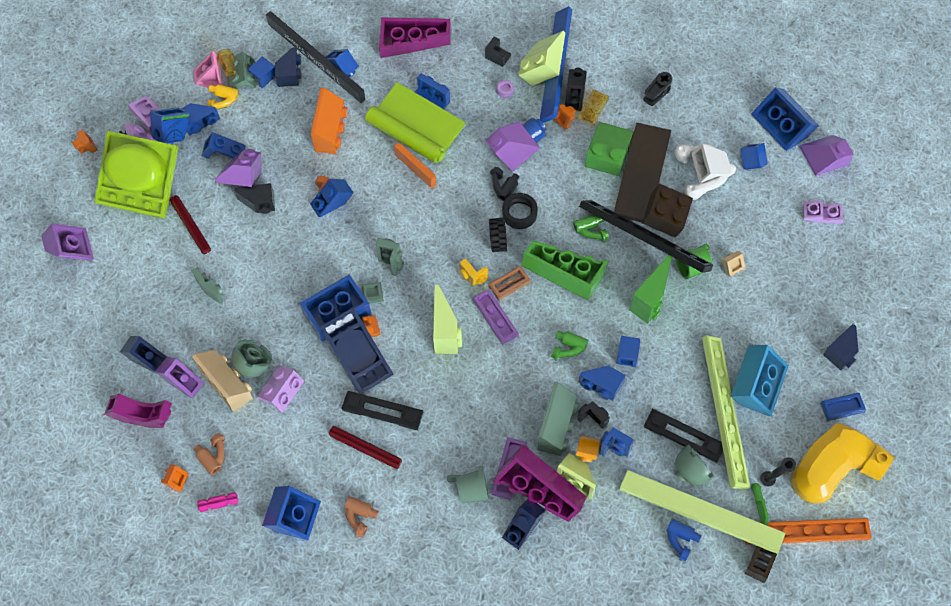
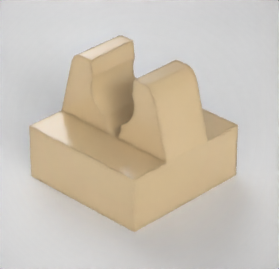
[720,251,745,277]

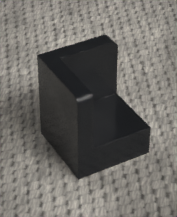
[485,36,511,67]

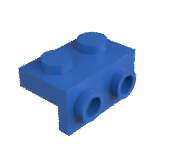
[415,73,450,109]

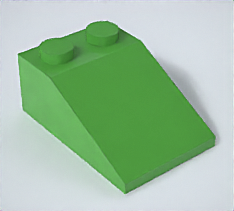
[585,122,634,176]
[629,255,672,324]

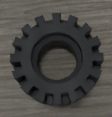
[489,217,507,252]

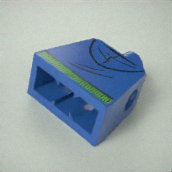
[150,107,190,144]

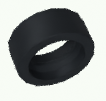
[502,193,538,230]

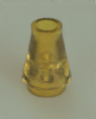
[217,49,236,76]

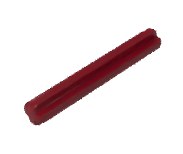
[170,195,211,255]
[329,426,402,469]

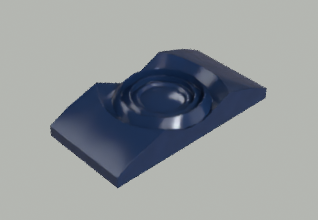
[319,307,394,394]

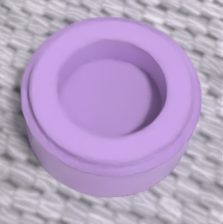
[497,80,514,98]

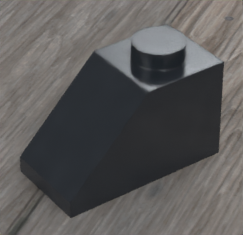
[234,183,275,214]

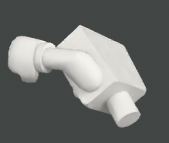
[674,144,736,200]

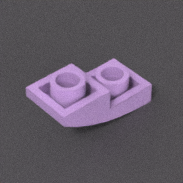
[804,201,843,223]

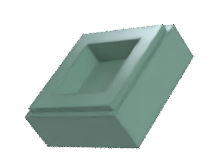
[362,282,384,303]

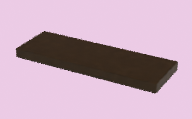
[614,122,671,222]

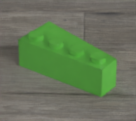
[522,240,609,300]

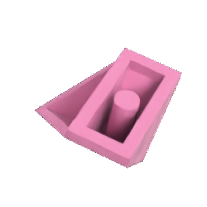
[193,51,223,88]

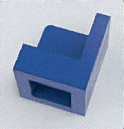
[248,56,275,88]
[740,143,768,170]
[616,335,640,367]

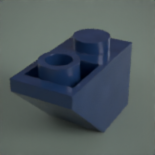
[275,47,302,87]
[502,500,546,550]

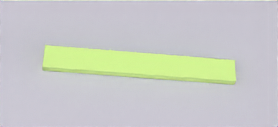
[702,335,750,490]
[620,470,785,554]

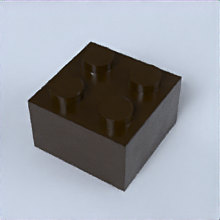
[642,183,693,237]

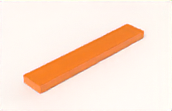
[745,518,872,545]

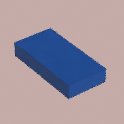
[820,393,867,421]

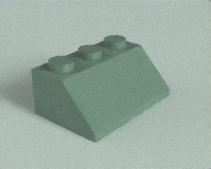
[537,382,579,456]

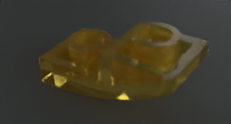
[578,90,609,125]

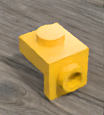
[459,258,488,286]

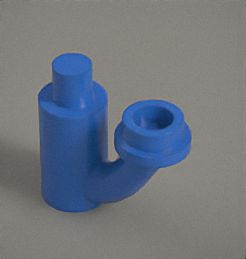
[666,518,702,561]

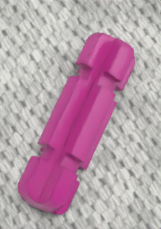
[197,492,239,512]

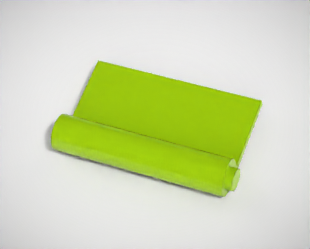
[365,82,466,163]

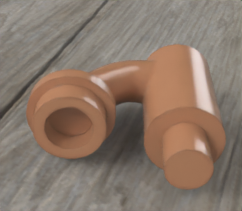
[194,433,225,475]
[344,496,379,538]

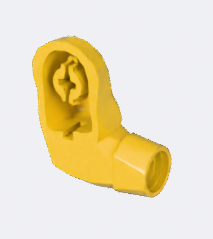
[791,423,895,503]

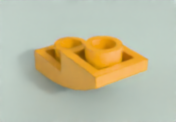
[576,435,600,462]

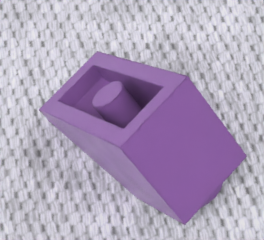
[155,356,204,398]

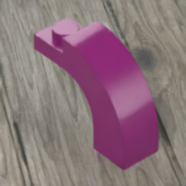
[104,394,172,428]

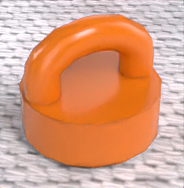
[315,176,329,193]

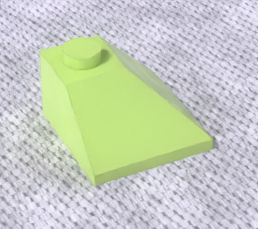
[557,453,596,500]

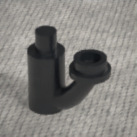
[490,167,519,201]
[760,457,796,487]

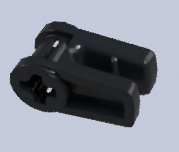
[643,72,672,106]

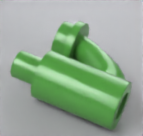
[573,215,609,243]
[551,331,589,361]

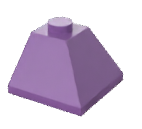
[485,121,540,171]
[800,135,854,176]
[41,223,94,260]

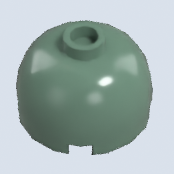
[231,339,272,378]
[675,445,714,486]

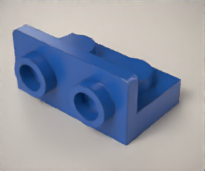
[599,427,634,457]

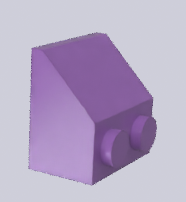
[215,149,262,187]

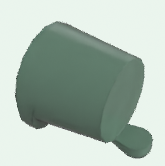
[447,465,489,503]

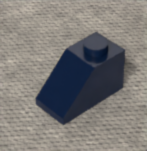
[823,324,859,371]
[120,336,167,374]

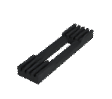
[342,391,424,431]
[644,408,723,463]

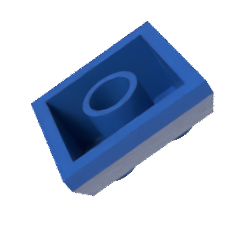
[262,486,321,540]

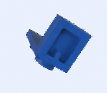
[201,132,246,158]

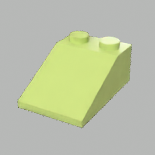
[519,31,565,86]
[433,285,462,354]

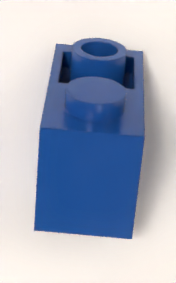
[181,103,220,136]
[310,179,354,217]
[578,366,626,401]

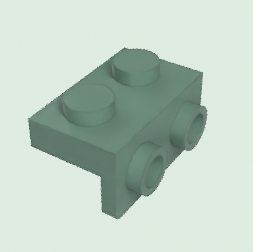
[227,52,256,89]
[375,238,404,276]

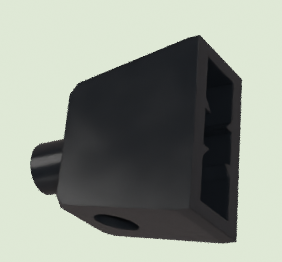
[565,67,587,111]

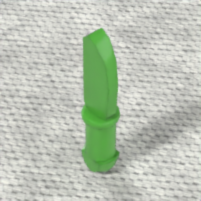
[751,483,769,526]

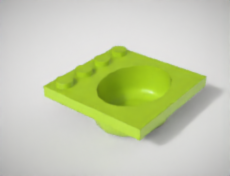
[94,131,179,218]

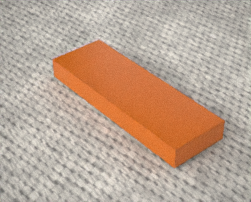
[394,142,436,189]

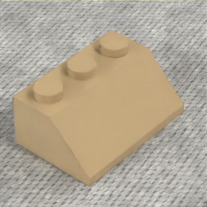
[191,350,253,412]

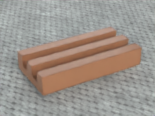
[488,266,531,301]

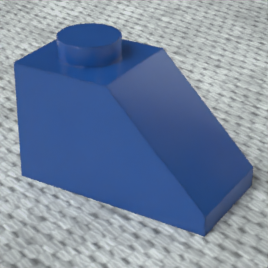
[326,49,359,77]

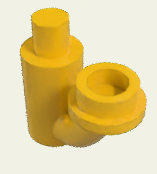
[207,84,239,109]

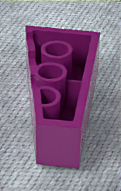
[379,17,451,58]
[493,445,587,522]

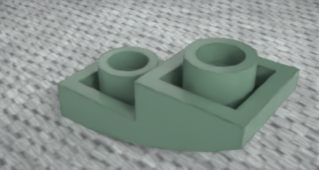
[191,267,224,303]

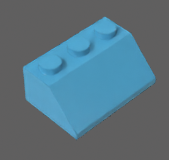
[731,345,789,416]

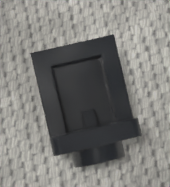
[577,401,610,429]

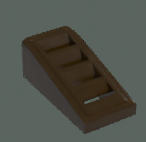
[745,546,777,583]

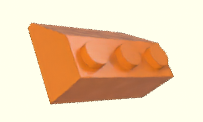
[311,87,348,154]

